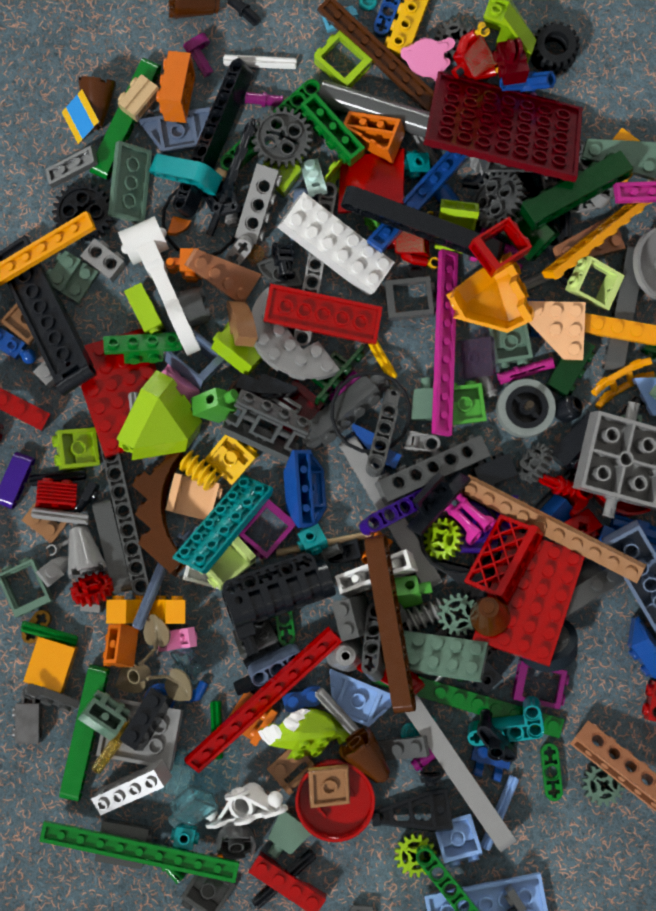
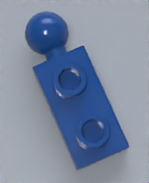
[0,327,37,364]

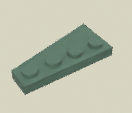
[581,139,656,180]

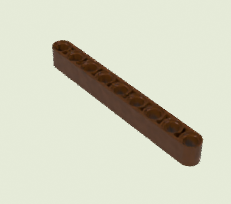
[364,534,416,714]

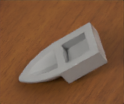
[35,556,68,587]

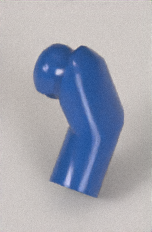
[185,680,209,703]

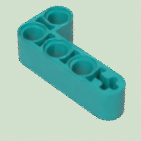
[149,154,223,196]
[467,696,544,746]

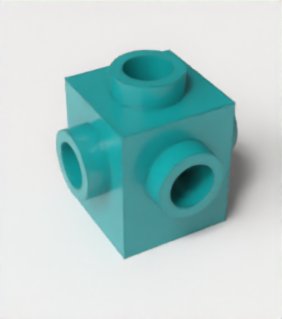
[404,150,430,179]
[297,524,329,556]
[170,821,200,851]

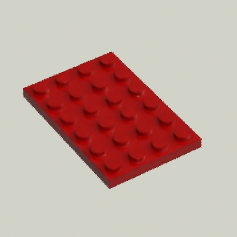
[81,328,157,458]
[472,531,585,667]

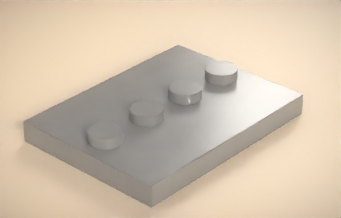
[96,697,184,770]

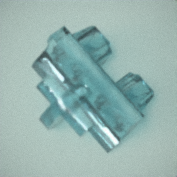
[169,648,203,685]

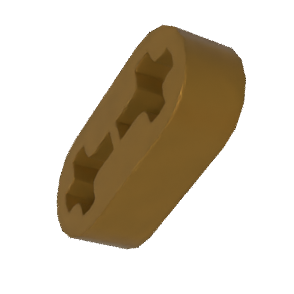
[22,610,52,644]

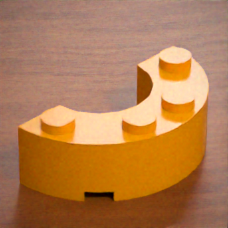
[106,595,186,624]

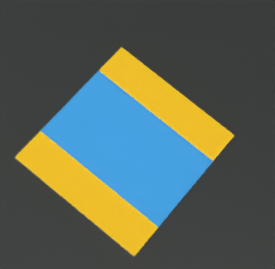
[62,89,99,144]

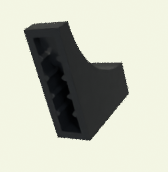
[435,560,495,616]

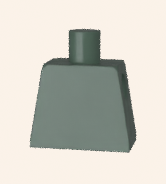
[411,377,433,421]
[268,810,311,858]

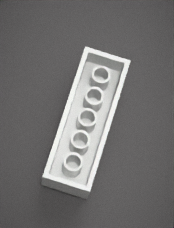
[277,192,395,296]

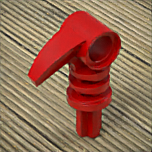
[538,473,593,517]

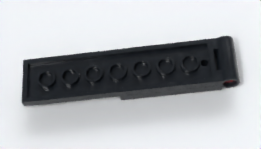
[0,235,97,396]

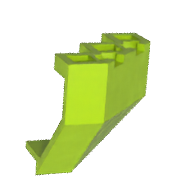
[483,0,536,64]
[116,370,202,460]

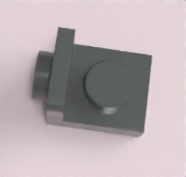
[504,884,527,911]

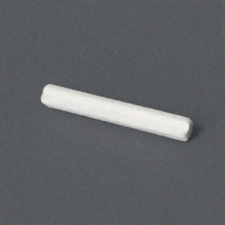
[223,54,297,69]

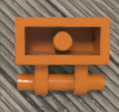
[165,248,202,283]
[102,624,139,668]

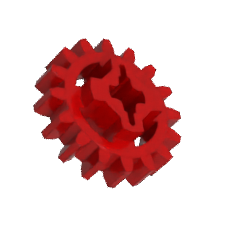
[70,572,114,607]

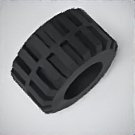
[531,21,580,75]

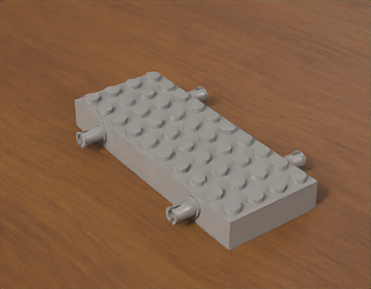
[573,401,656,518]

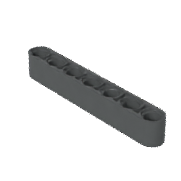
[602,243,640,372]

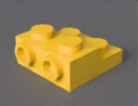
[205,435,260,485]

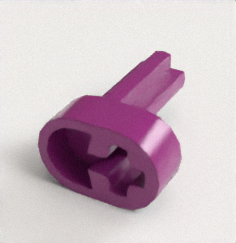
[183,33,214,78]

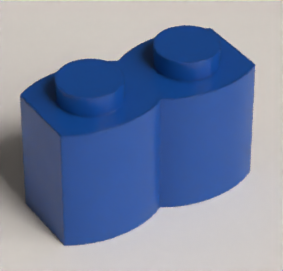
[282,685,321,712]

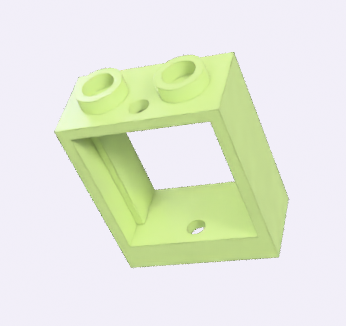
[565,256,625,310]

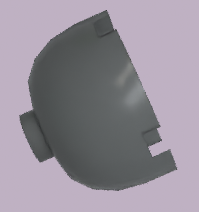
[216,823,256,860]

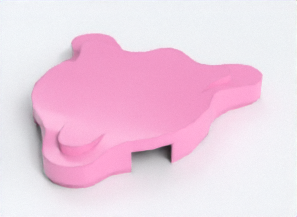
[400,37,455,82]

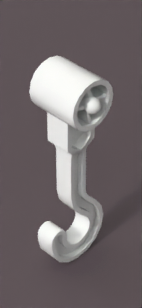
[118,216,201,356]

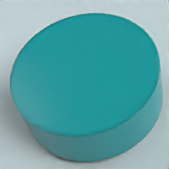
[359,0,377,12]

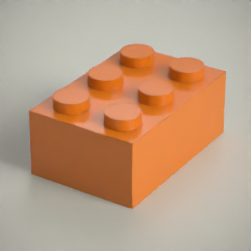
[156,51,196,123]

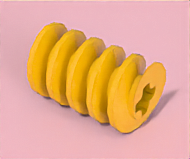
[180,449,222,491]

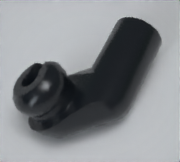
[462,173,489,189]

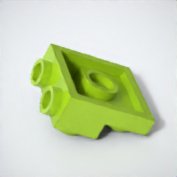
[52,427,100,471]

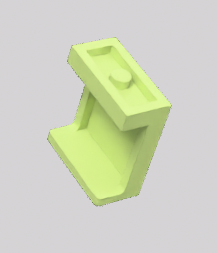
[200,536,256,591]

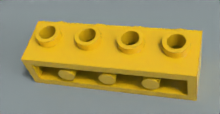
[384,0,430,61]

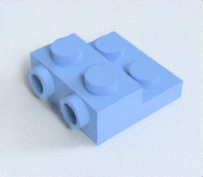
[435,813,483,868]

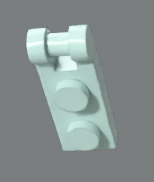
[300,158,328,198]

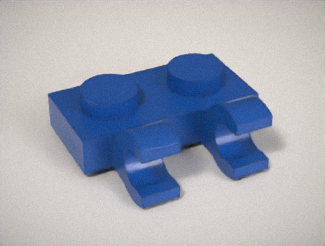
[470,745,511,782]

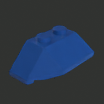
[283,450,327,528]
[627,616,656,679]

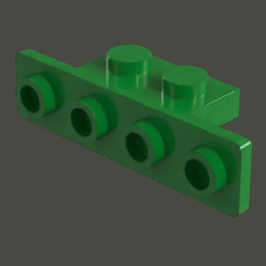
[103,332,182,365]

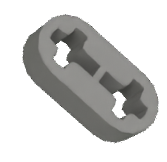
[225,235,254,265]

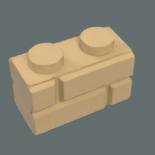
[118,74,160,122]

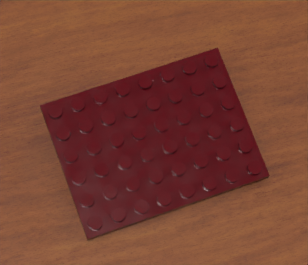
[423,71,583,182]

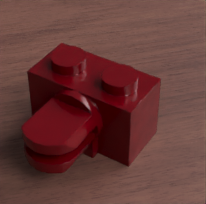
[493,38,530,85]

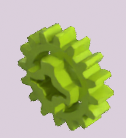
[423,518,464,560]
[394,832,437,878]

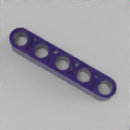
[359,487,424,536]

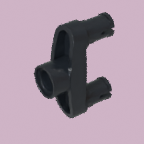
[477,709,517,762]

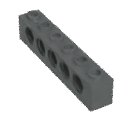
[375,434,491,505]

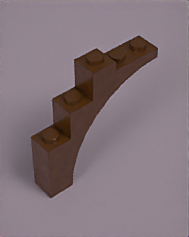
[132,452,186,577]

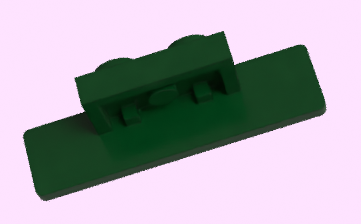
[311,344,365,406]

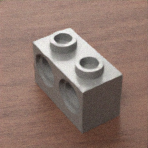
[80,238,127,283]

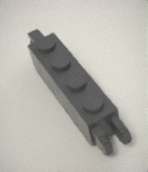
[301,371,390,450]

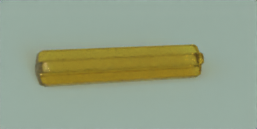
[92,721,130,774]

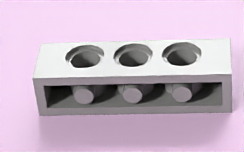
[235,163,283,245]
[91,759,172,815]

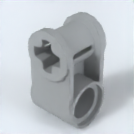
[403,430,441,454]

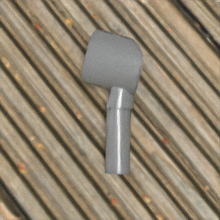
[46,538,69,556]

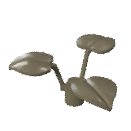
[115,614,193,701]

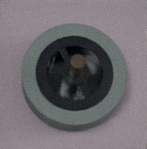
[496,379,556,438]

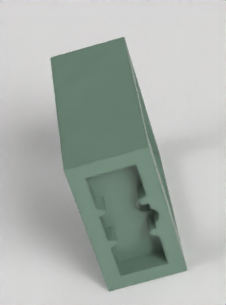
[0,557,55,618]

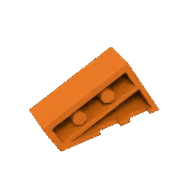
[343,111,405,164]

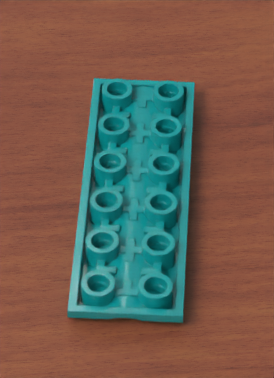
[172,475,273,574]

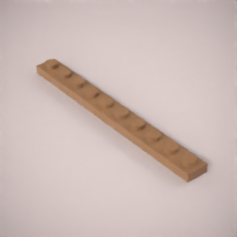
[461,475,647,583]

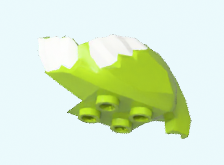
[258,707,350,760]

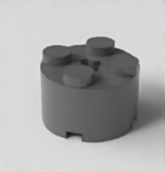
[175,286,211,328]

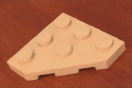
[527,301,586,361]

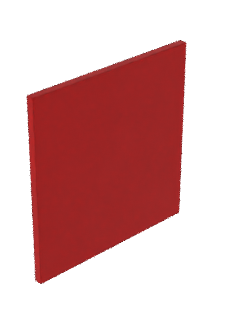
[338,148,405,214]

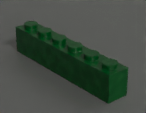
[520,150,633,231]

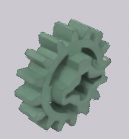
[436,593,474,636]
[581,765,625,806]

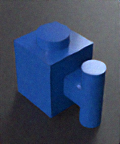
[540,494,577,522]

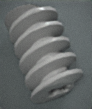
[406,598,446,632]

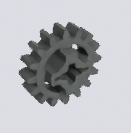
[435,19,472,61]
[517,443,554,484]

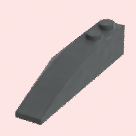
[565,559,625,620]

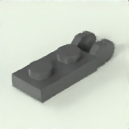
[22,683,79,713]

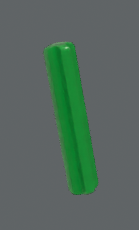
[20,621,78,646]
[210,701,223,760]

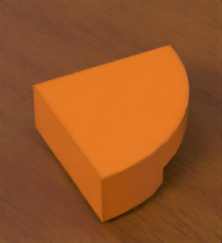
[167,216,191,236]

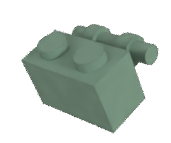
[78,689,130,741]

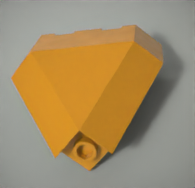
[446,251,535,333]

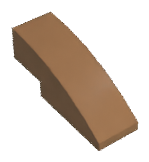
[226,300,258,347]

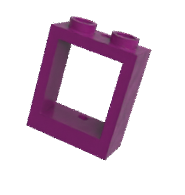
[239,499,296,559]
[511,660,569,710]

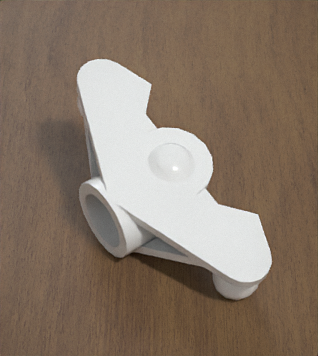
[202,783,288,829]

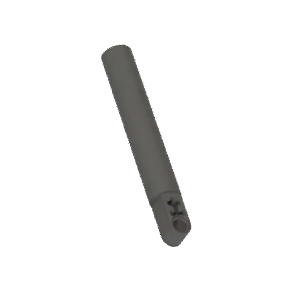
[318,80,430,138]

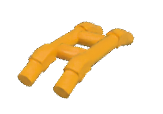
[591,357,655,409]

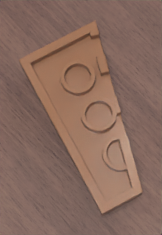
[552,214,626,260]
[184,248,262,302]

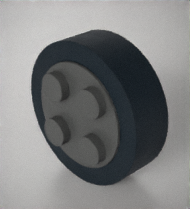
[521,620,578,672]

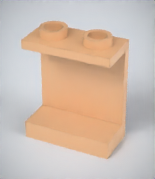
[165,473,223,520]

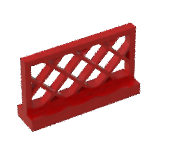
[464,514,544,603]

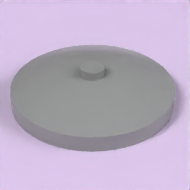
[633,227,656,300]

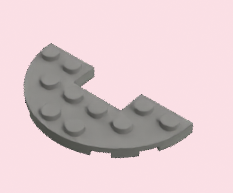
[252,283,340,380]

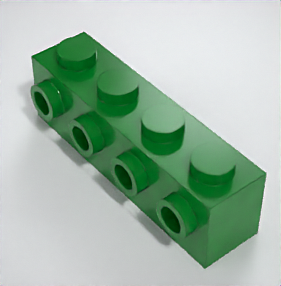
[300,92,365,167]

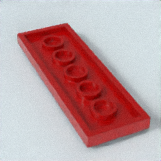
[263,283,383,345]

